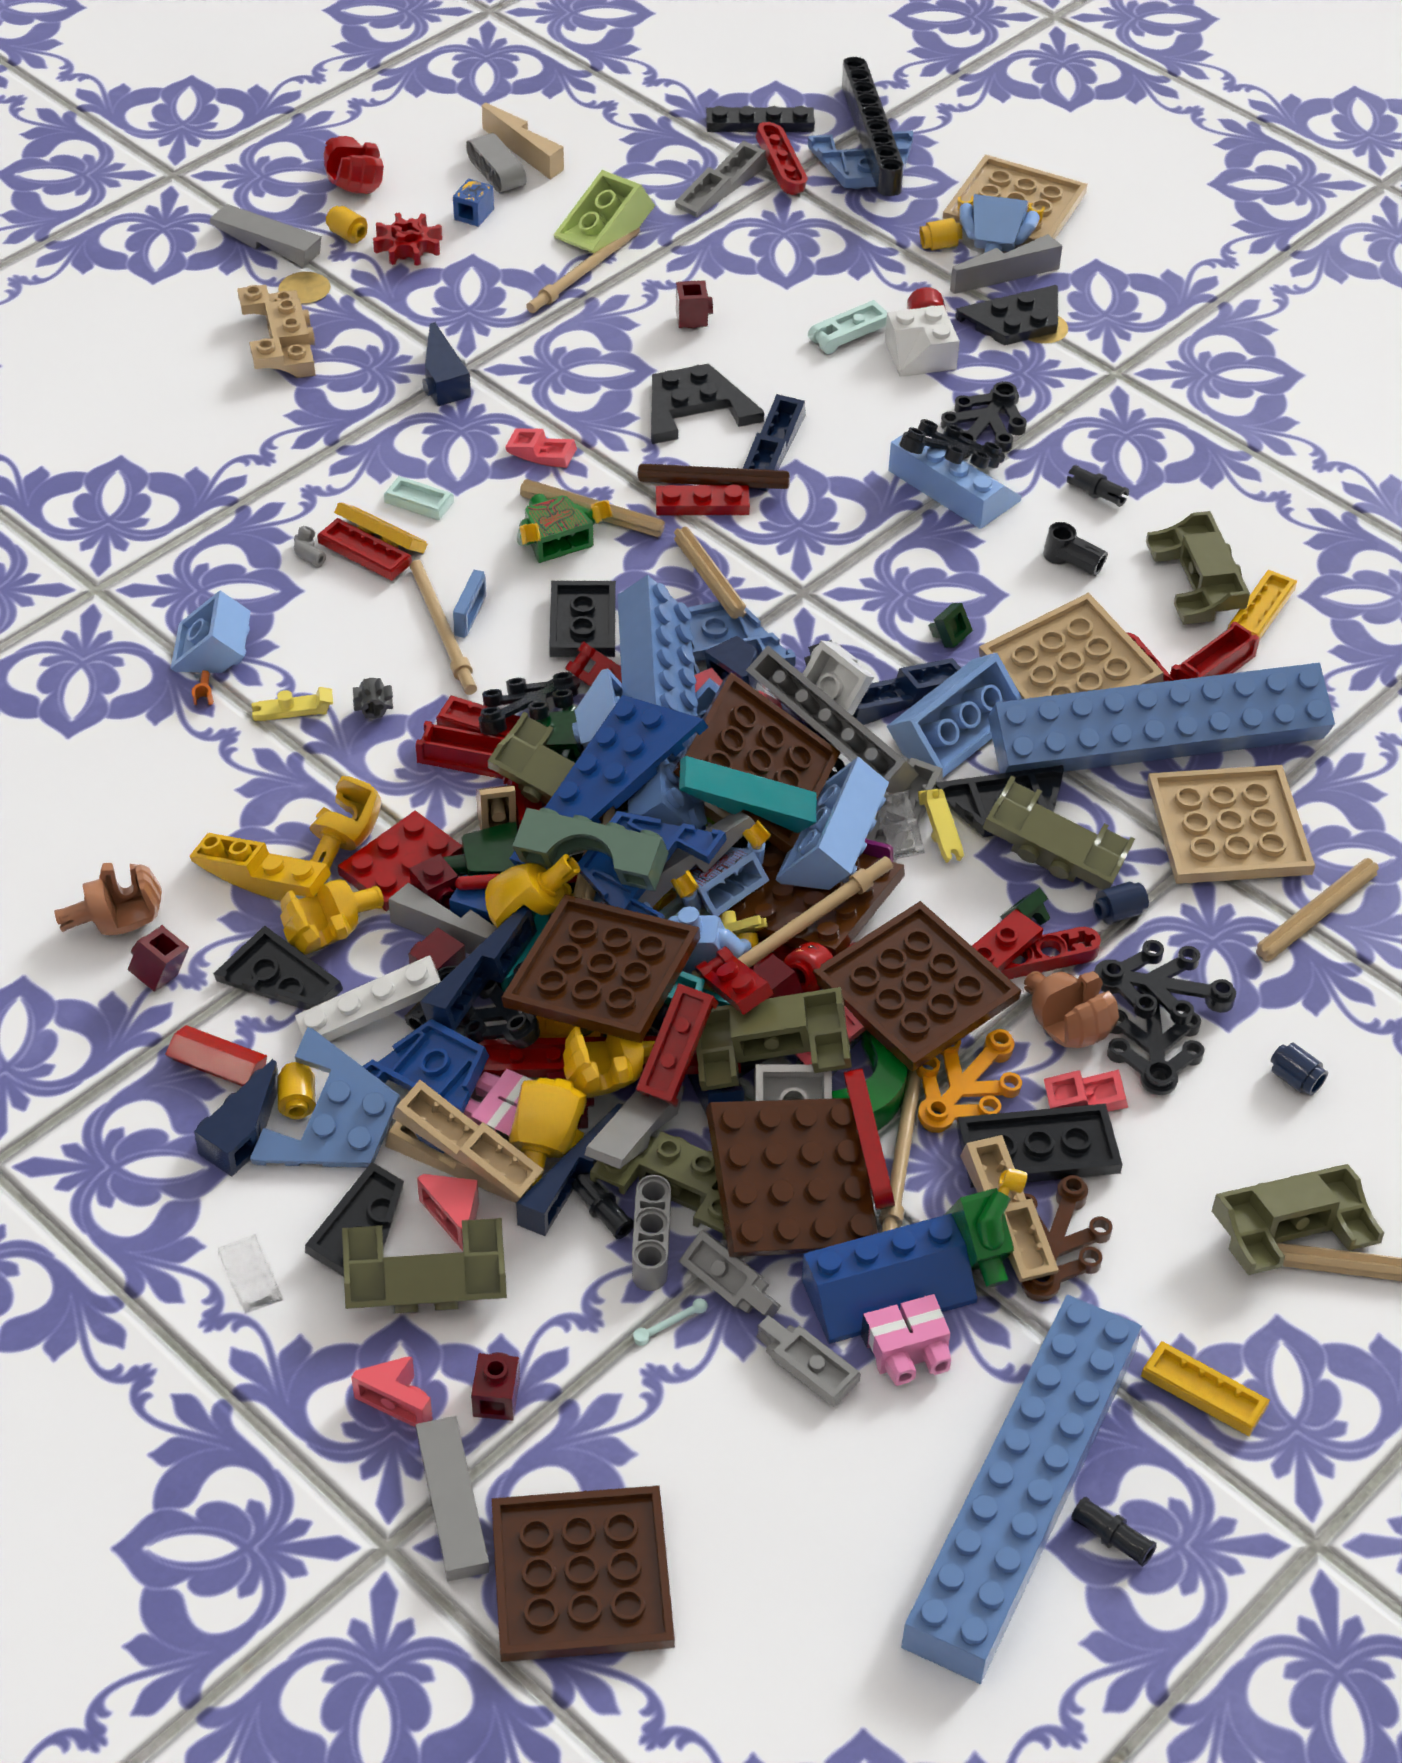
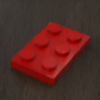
[338,810,462,912]

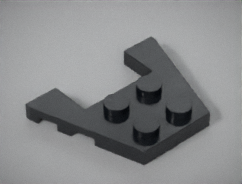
[651,363,764,444]

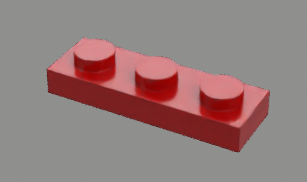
[656,485,750,516]

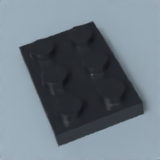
[549,581,616,657]

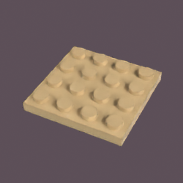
[942,154,1088,245]
[979,593,1164,699]
[1147,765,1315,884]

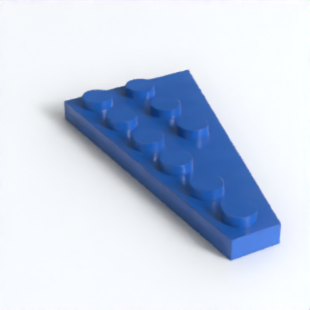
[509,695,708,870]

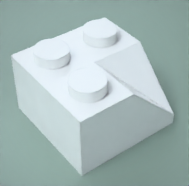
[885,305,960,377]

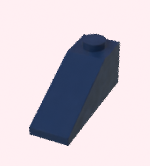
[422,322,471,406]

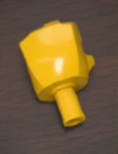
[309,776,382,870]
[485,854,580,928]
[280,879,384,955]
[563,1027,655,1098]
[509,1078,587,1190]

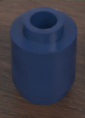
[1093,881,1149,925]
[1270,1042,1328,1095]

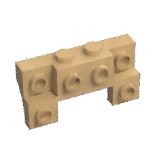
[237,285,316,378]

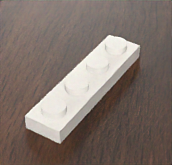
[295,955,441,1041]

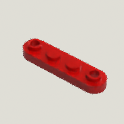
[756,122,808,195]

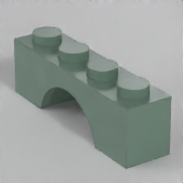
[512,808,669,891]

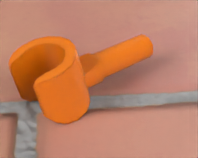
[191,670,214,705]

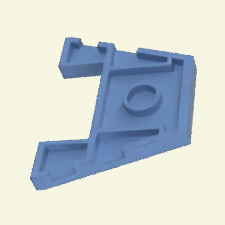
[808,131,913,189]
[687,601,796,675]
[250,1027,400,1168]

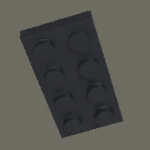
[956,1104,1123,1188]

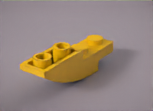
[190,833,331,901]

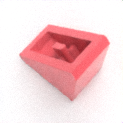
[417,1174,479,1251]

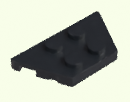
[955,285,1058,346]
[935,765,1064,837]

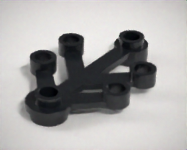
[941,381,1027,458]
[899,419,1005,469]
[478,672,580,735]
[1094,940,1236,1025]
[459,962,540,1049]
[1107,987,1205,1095]

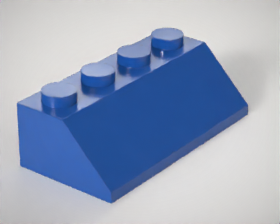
[801,1213,978,1344]

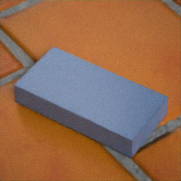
[453,570,486,638]

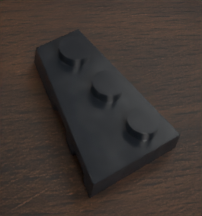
[213,926,343,1010]
[305,1162,404,1276]

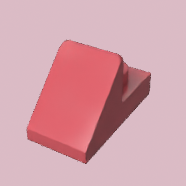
[351,1356,433,1428]

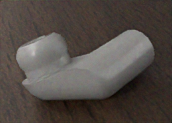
[294,526,326,567]

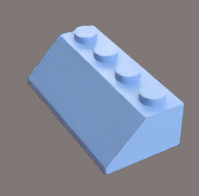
[888,434,1022,529]
[887,653,1022,778]
[775,757,889,890]

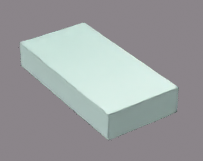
[384,476,454,520]

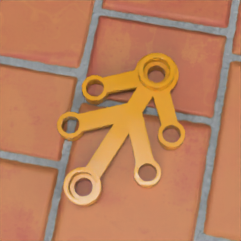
[916,1029,1022,1133]

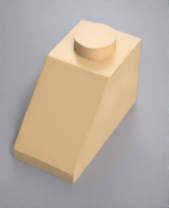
[476,785,517,830]

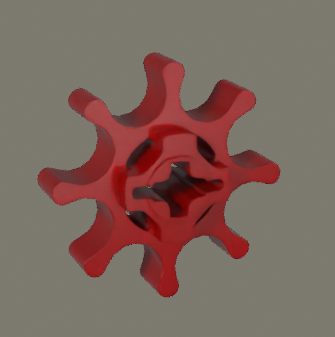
[373,212,443,266]

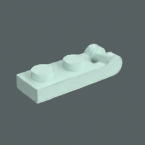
[808,300,887,354]

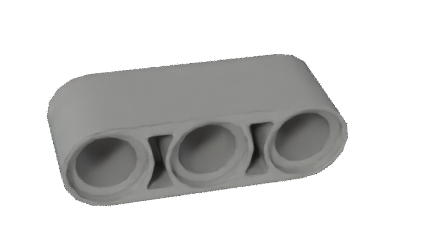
[466,133,527,193]
[632,1175,671,1291]

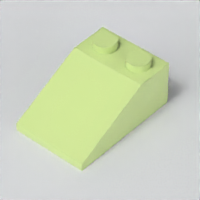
[553,170,655,254]

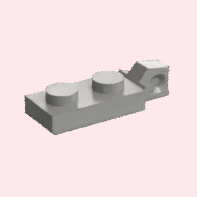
[679,1229,781,1318]
[757,1315,861,1407]

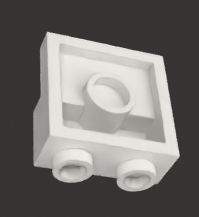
[802,641,874,716]

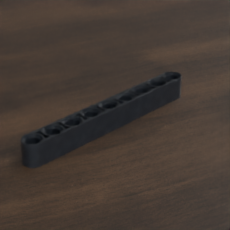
[842,57,903,196]

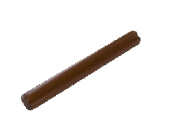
[637,463,790,489]

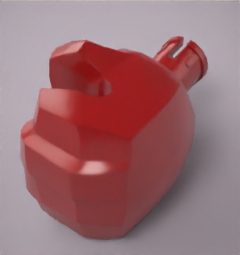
[324,136,384,194]

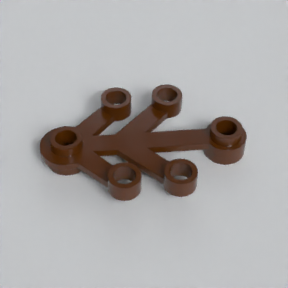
[1021,1175,1113,1302]

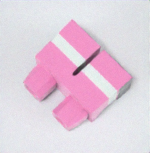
[463,1069,532,1142]
[861,1294,951,1386]

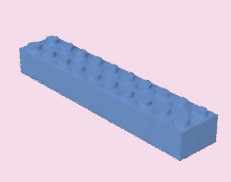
[617,575,707,830]
[988,662,1335,774]
[901,1294,1142,1684]

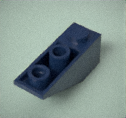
[194,1059,279,1177]

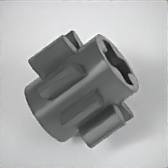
[353,678,393,719]

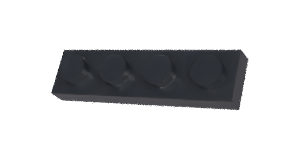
[706,106,815,132]

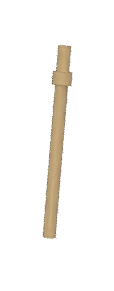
[526,228,640,314]
[410,560,477,695]
[737,856,893,968]
[879,1069,922,1232]

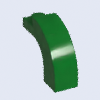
[832,1030,908,1131]

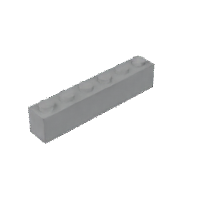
[746,646,919,800]

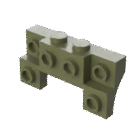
[1146,511,1250,625]
[488,712,628,815]
[983,776,1135,890]
[696,987,852,1091]
[590,1131,726,1240]
[1212,1164,1385,1275]
[342,1218,507,1313]

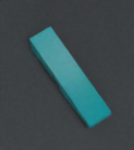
[679,756,817,833]

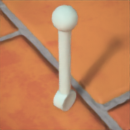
[633,1298,708,1346]

